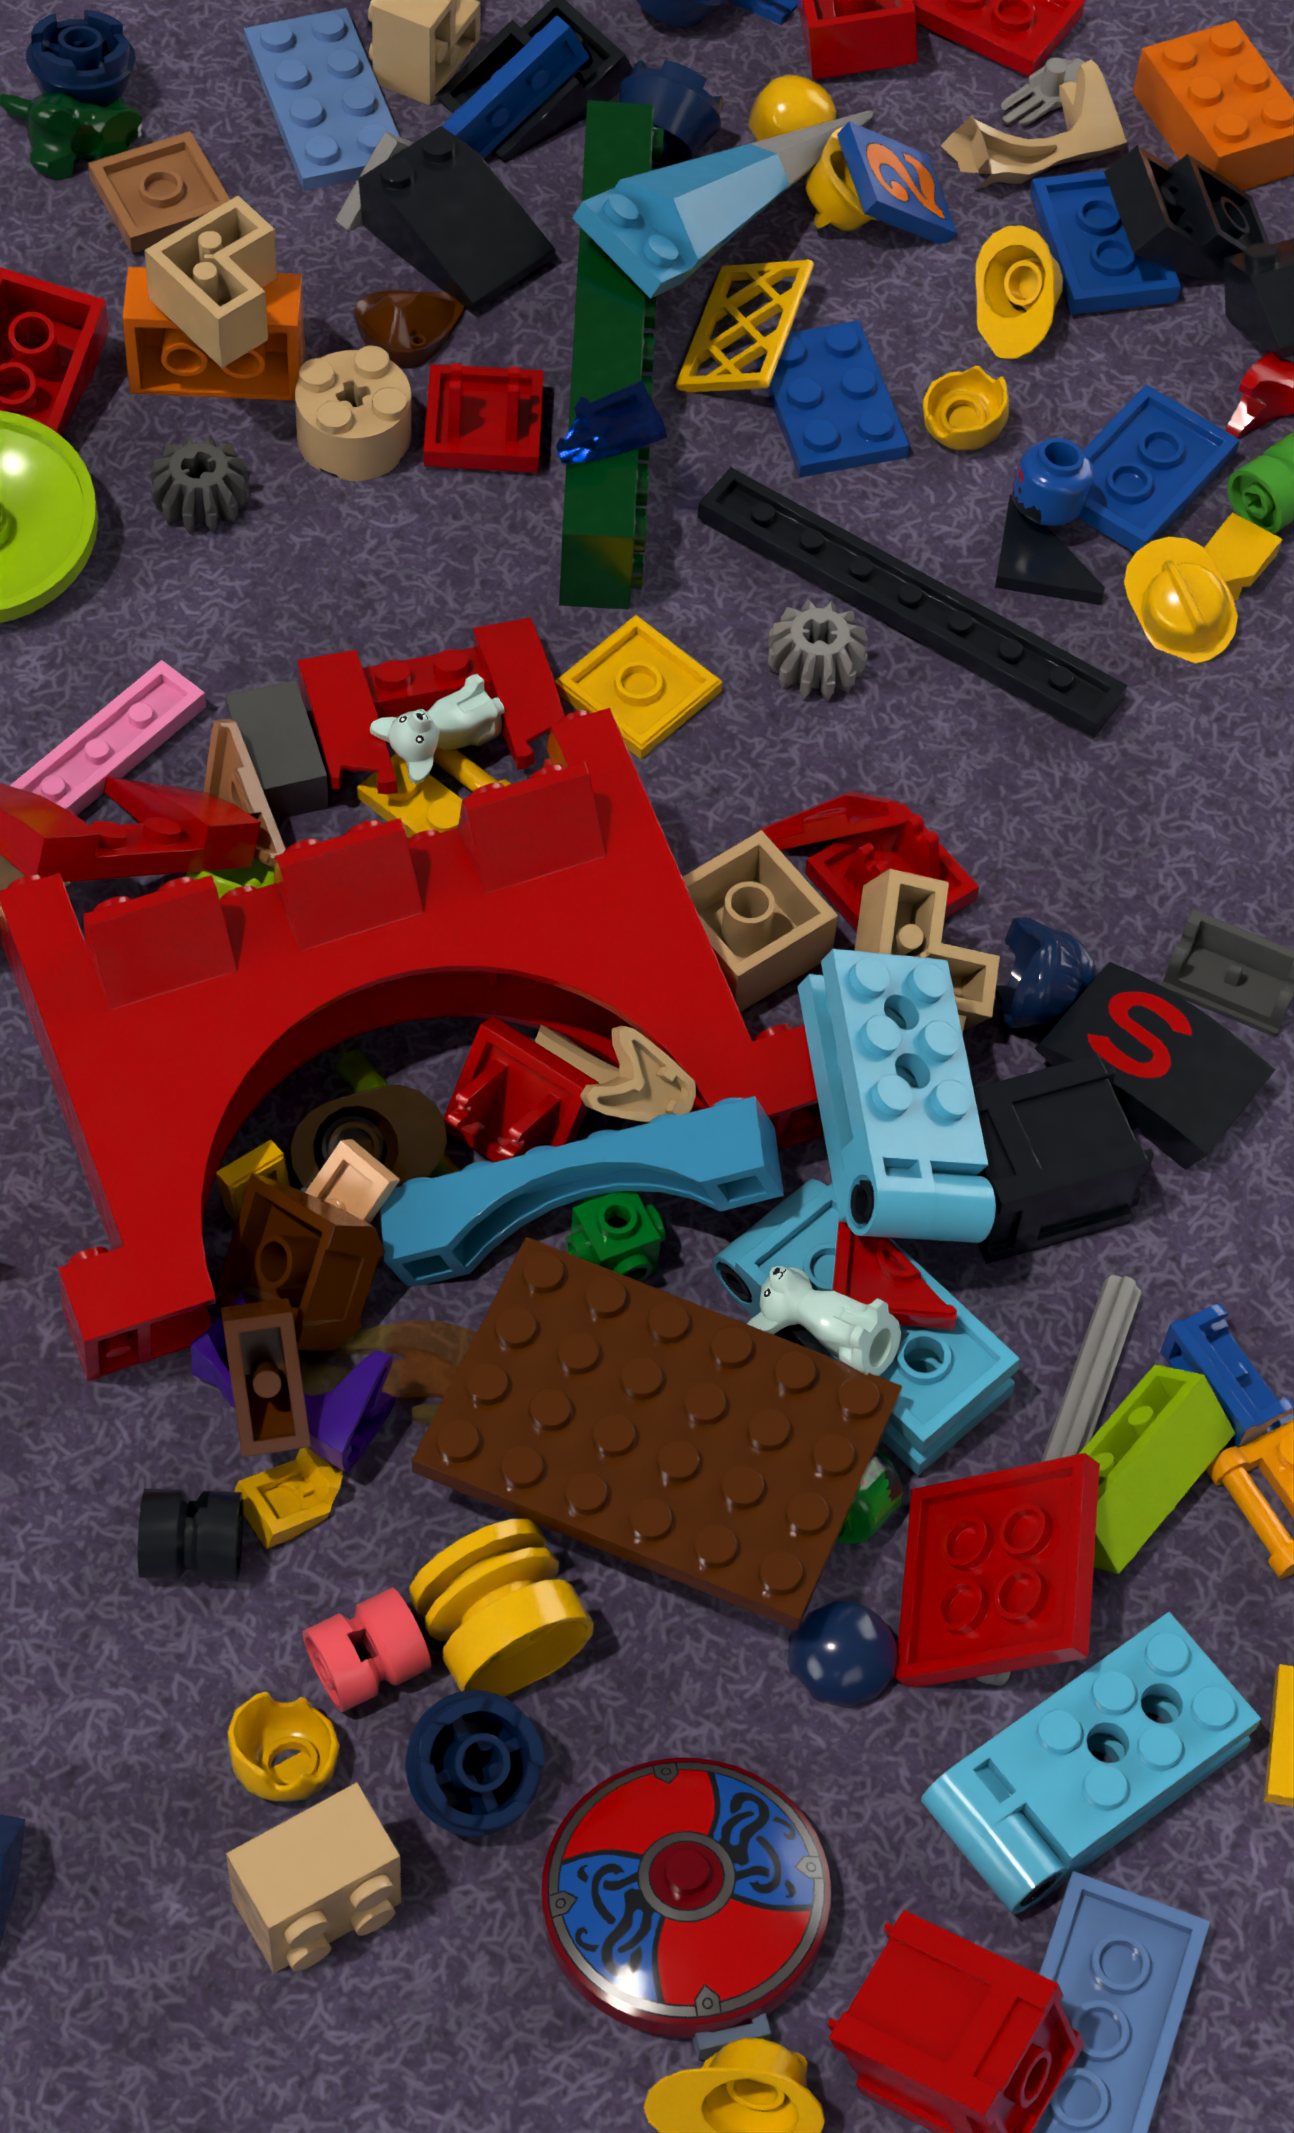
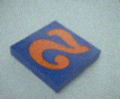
[837,121,957,244]

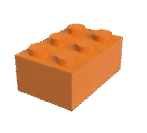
[1133,21,1294,190]
[122,267,305,400]

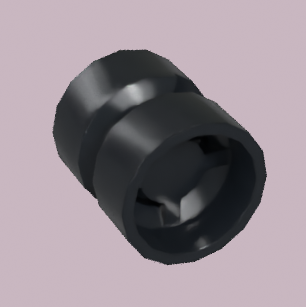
[137,1488,244,1582]

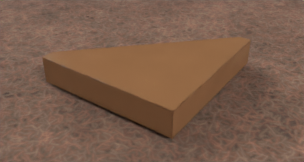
[203,719,286,867]

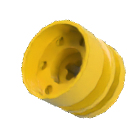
[409,1519,594,1697]

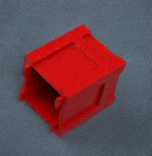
[827,1910,1085,2133]

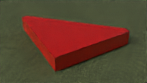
[755,791,905,850]
[832,1220,957,1330]

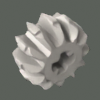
[768,599,868,702]

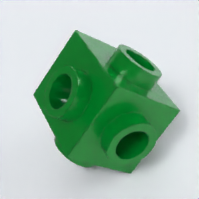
[565,1191,666,1282]

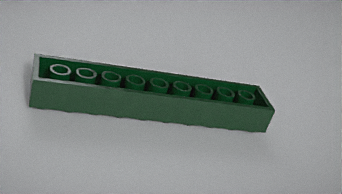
[559,100,664,610]

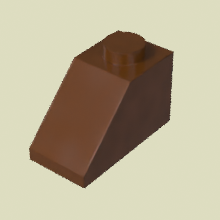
[221,1298,311,1457]

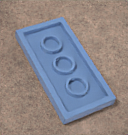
[244,8,400,191]
[1033,1871,1210,2133]

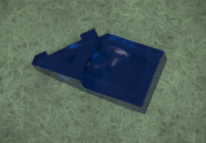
[556,381,667,464]

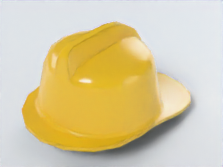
[805,127,878,232]
[975,226,1063,359]
[1124,537,1238,663]
[644,2038,825,2133]

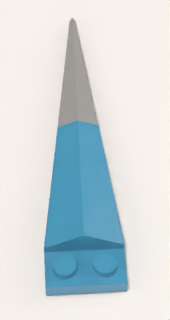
[572,111,873,299]

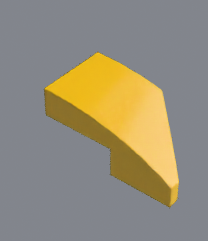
[1204,512,1283,601]
[234,1447,343,1550]

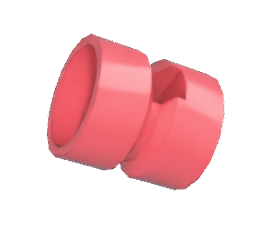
[302,1587,431,1713]

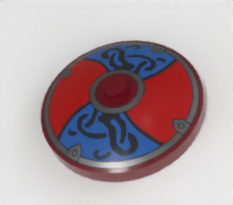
[541,1757,831,2038]

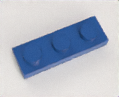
[442,15,590,159]

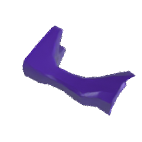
[191,1292,397,1472]

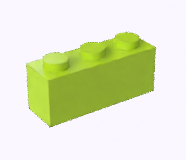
[1079,1364,1235,1574]

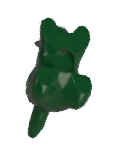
[0,92,142,180]

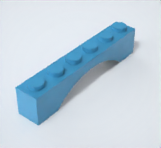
[380,1096,784,1286]

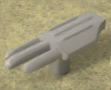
[1001,57,1085,126]

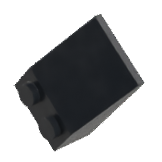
[358,126,556,312]

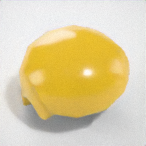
[749,74,837,141]
[922,366,1009,451]
[227,1691,340,1801]

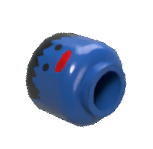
[1012,438,1093,526]

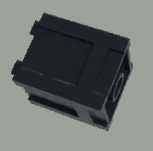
[973,1054,1154,1264]

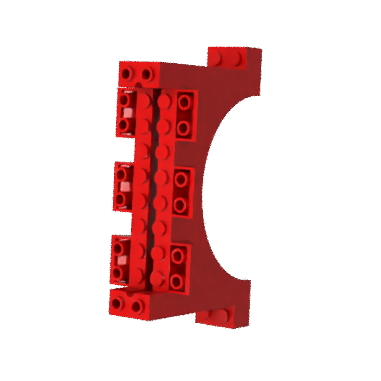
[0,708,824,1381]

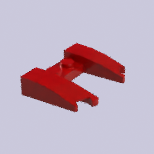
[297,617,565,795]
[0,777,261,882]

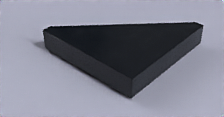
[995,494,1105,605]

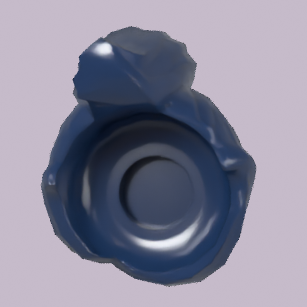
[995,917,1096,1029]

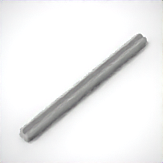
[976,1275,1141,1686]

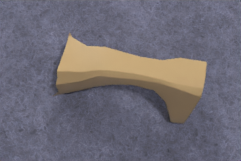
[941,60,1127,190]
[535,1025,696,1122]

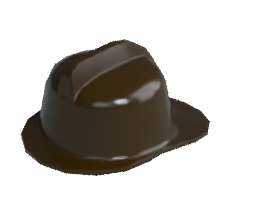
[291,1085,447,1189]

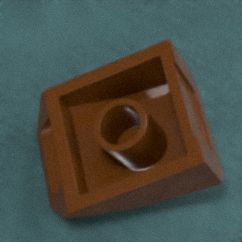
[215,1173,386,1351]

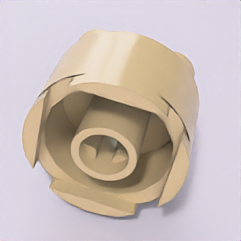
[295,346,412,481]

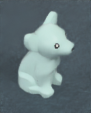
[370,674,505,784]
[747,1266,901,1376]

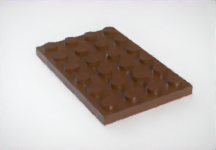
[412,1237,902,1631]

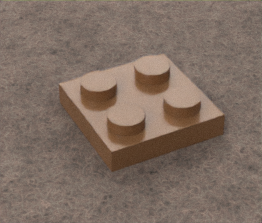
[88,131,230,253]

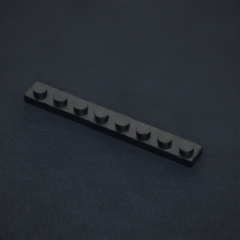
[697,467,1128,738]

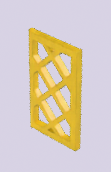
[675,259,814,393]

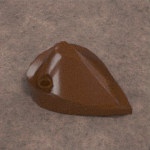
[354,290,465,368]

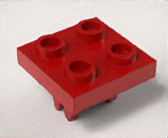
[423,363,544,473]
[805,803,979,932]
[444,1016,599,1162]

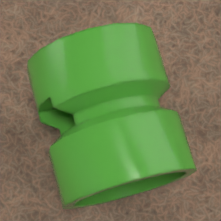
[1227,432,1294,534]

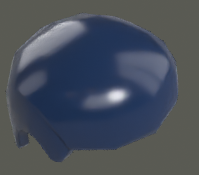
[787,1601,898,1708]

